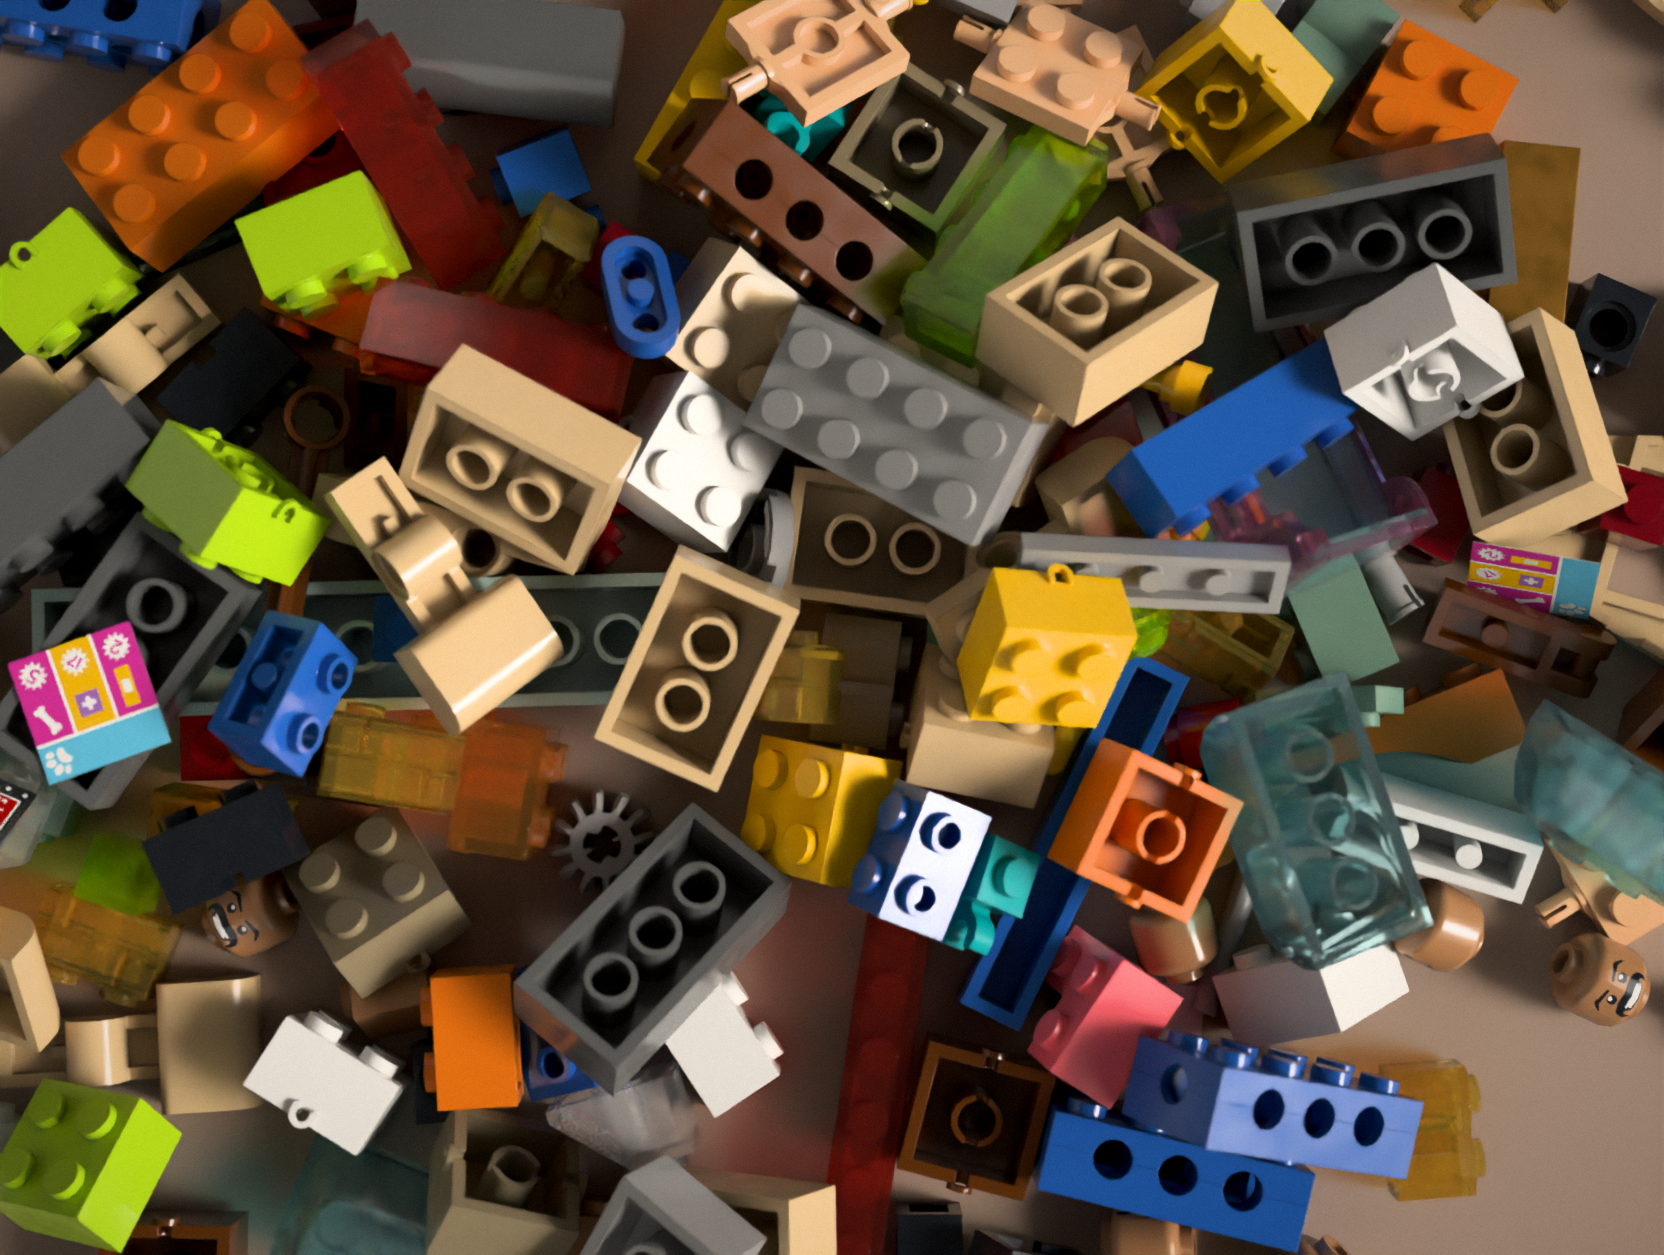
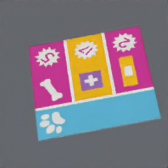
[1467,541,1601,620]
[7,621,171,785]

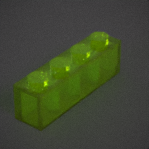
[899,124,1109,370]

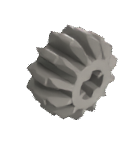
[550,789,659,895]

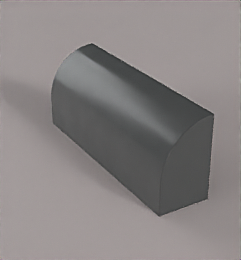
[352,0,626,129]

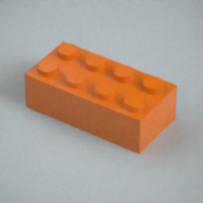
[59,0,360,273]

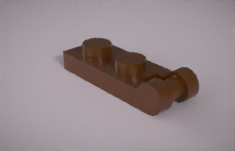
[1421,577,1617,699]

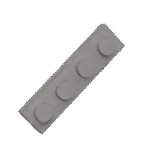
[1015,532,1292,614]

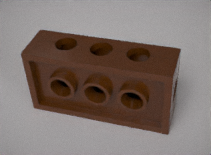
[647,98,930,326]

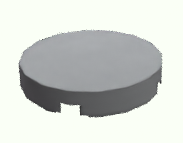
[725,486,795,589]

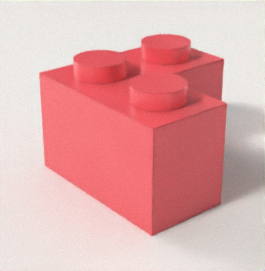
[1027,924,1183,1109]

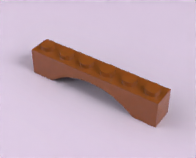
[1204,661,1531,870]

